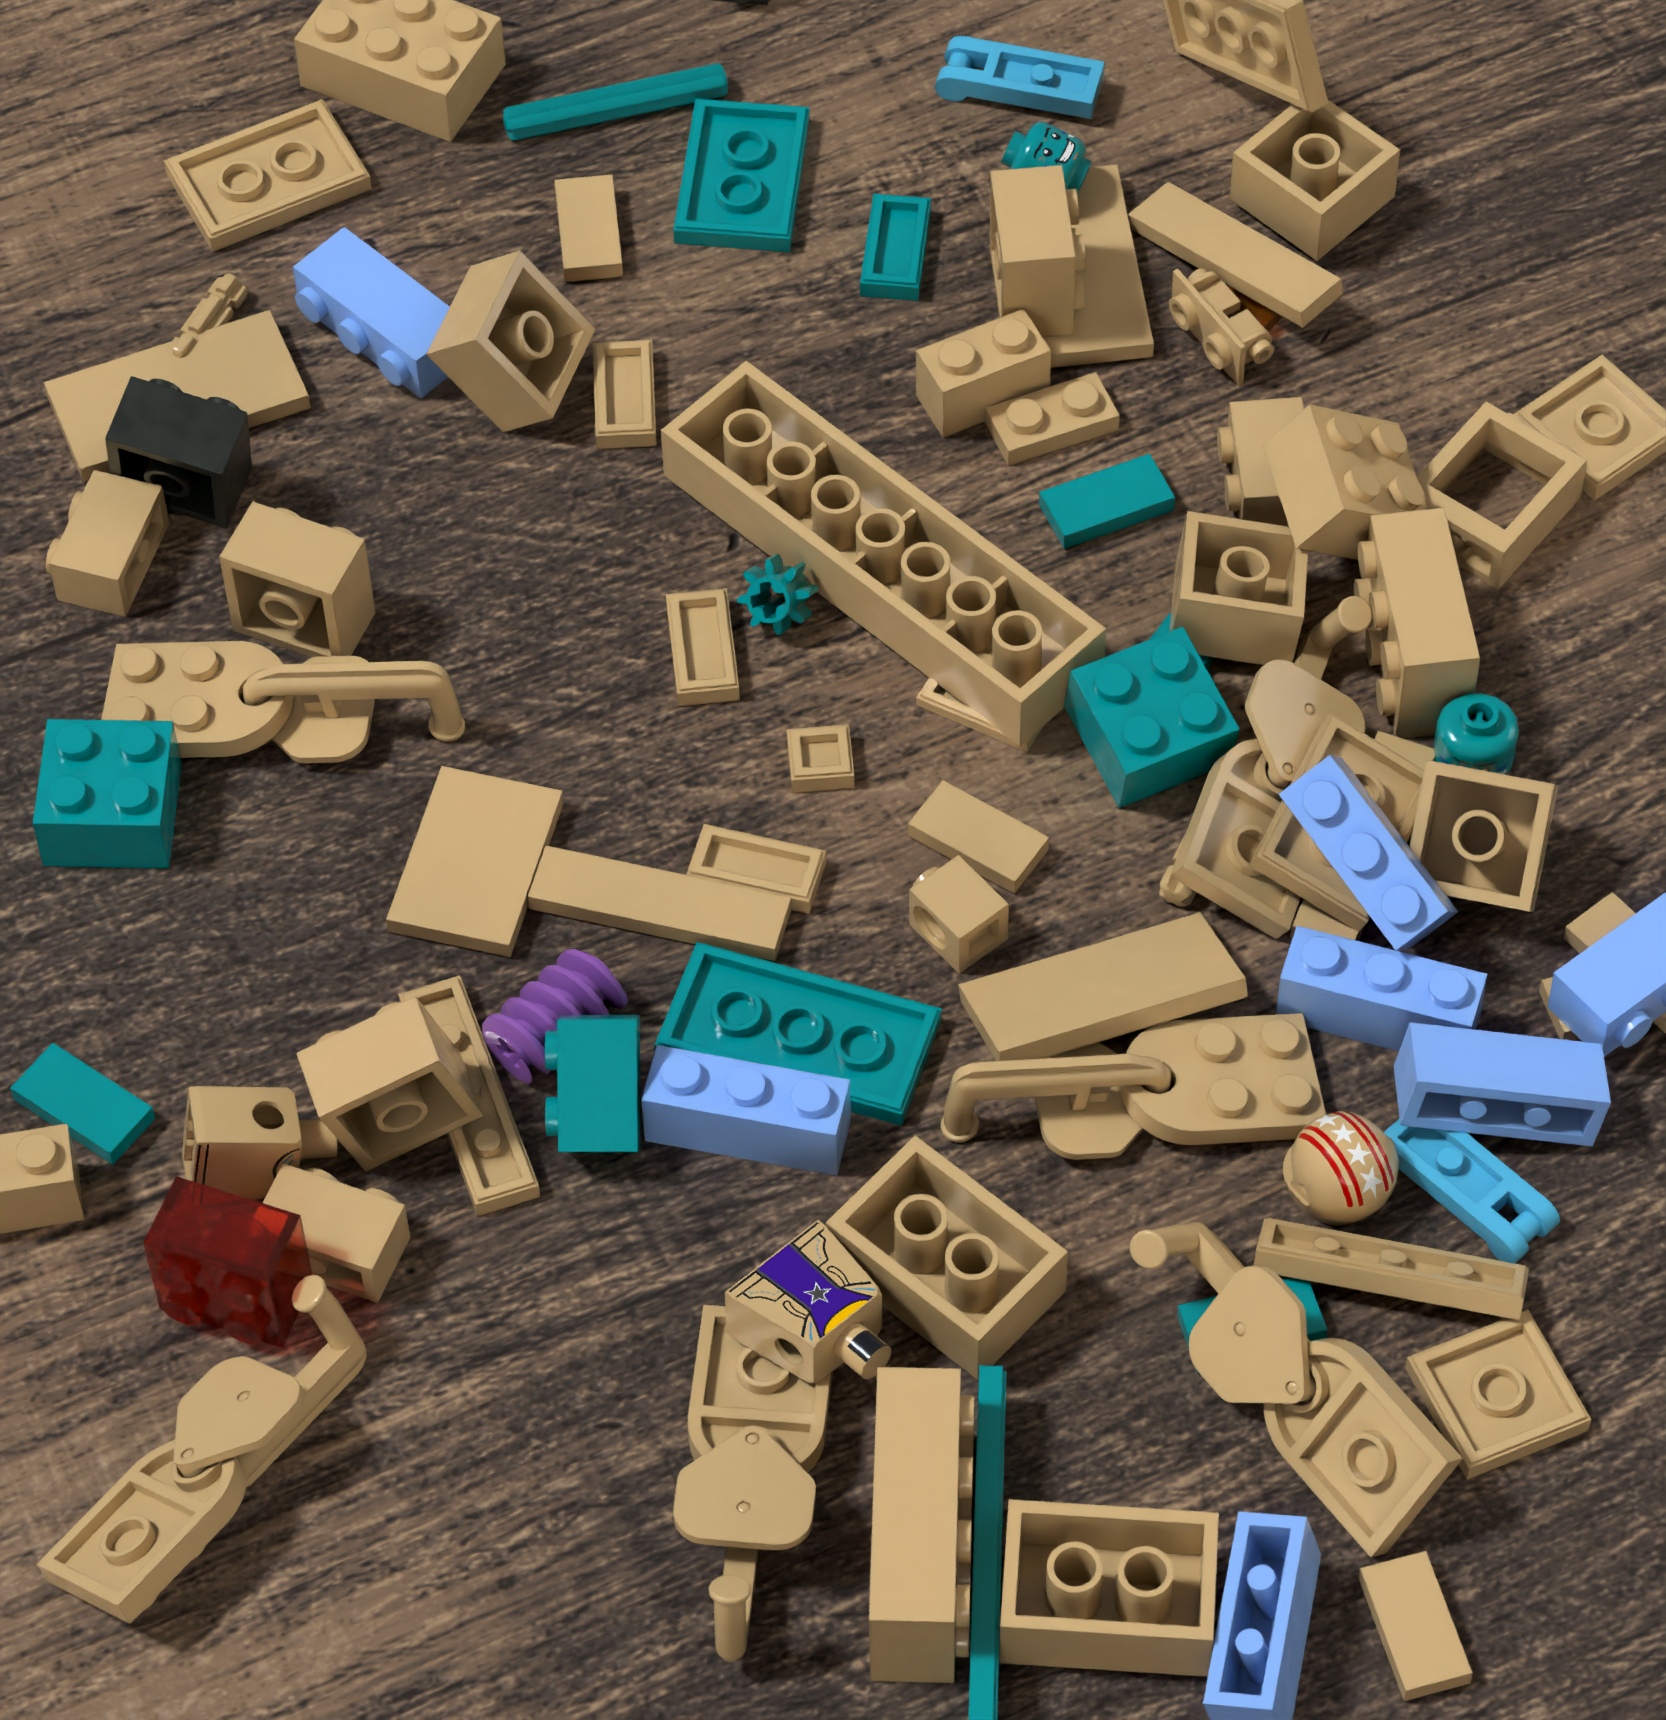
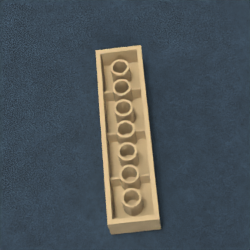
[661,361,1106,746]

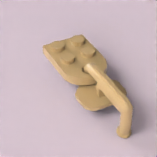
[1170,596,1372,939]
[101,641,465,763]
[941,1013,1326,1160]
[1130,1222,1463,1557]
[36,1275,366,1624]
[673,1305,833,1663]

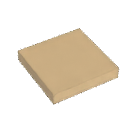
[1514,355,1666,501]
[1405,1310,1591,1480]

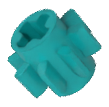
[737,554,819,635]

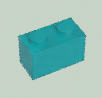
[545,1015,641,1152]

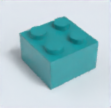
[1064,626,1240,808]
[32,719,182,869]

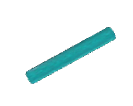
[503,63,728,141]

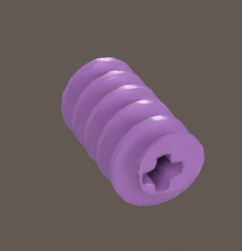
[482,949,628,1085]

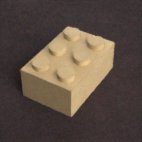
[294,0,506,142]
[1354,507,1480,739]
[826,1135,1068,1380]
[999,1499,1219,1677]

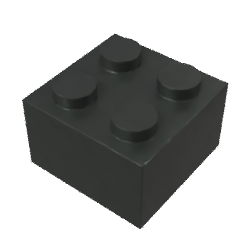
[105,376,252,529]

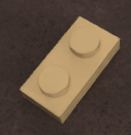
[985,372,1120,466]

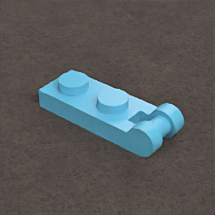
[934,36,1105,119]
[1384,1118,1560,1264]

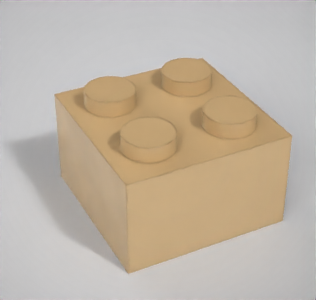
[1230,99,1400,261]
[990,165,1086,337]
[426,250,596,432]
[1262,404,1428,560]
[219,501,376,658]
[1169,511,1308,665]
[1410,760,1559,912]
[296,996,484,1172]

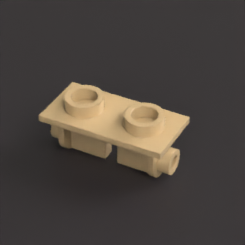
[1169,268,1274,386]

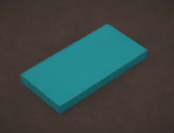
[654,942,942,1126]

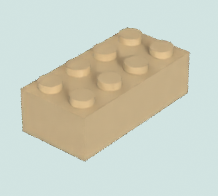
[869,1367,974,1683]

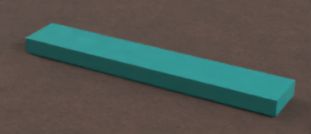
[968,1365,1006,1720]

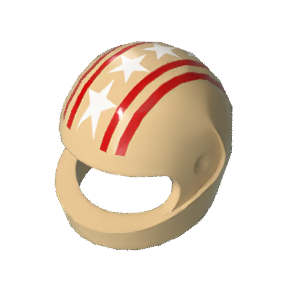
[1283,1111,1399,1226]

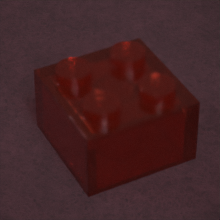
[143,1176,313,1348]

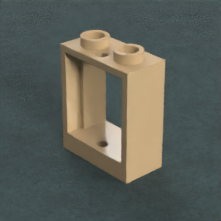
[1417,401,1587,590]

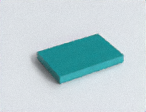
[673,99,810,252]

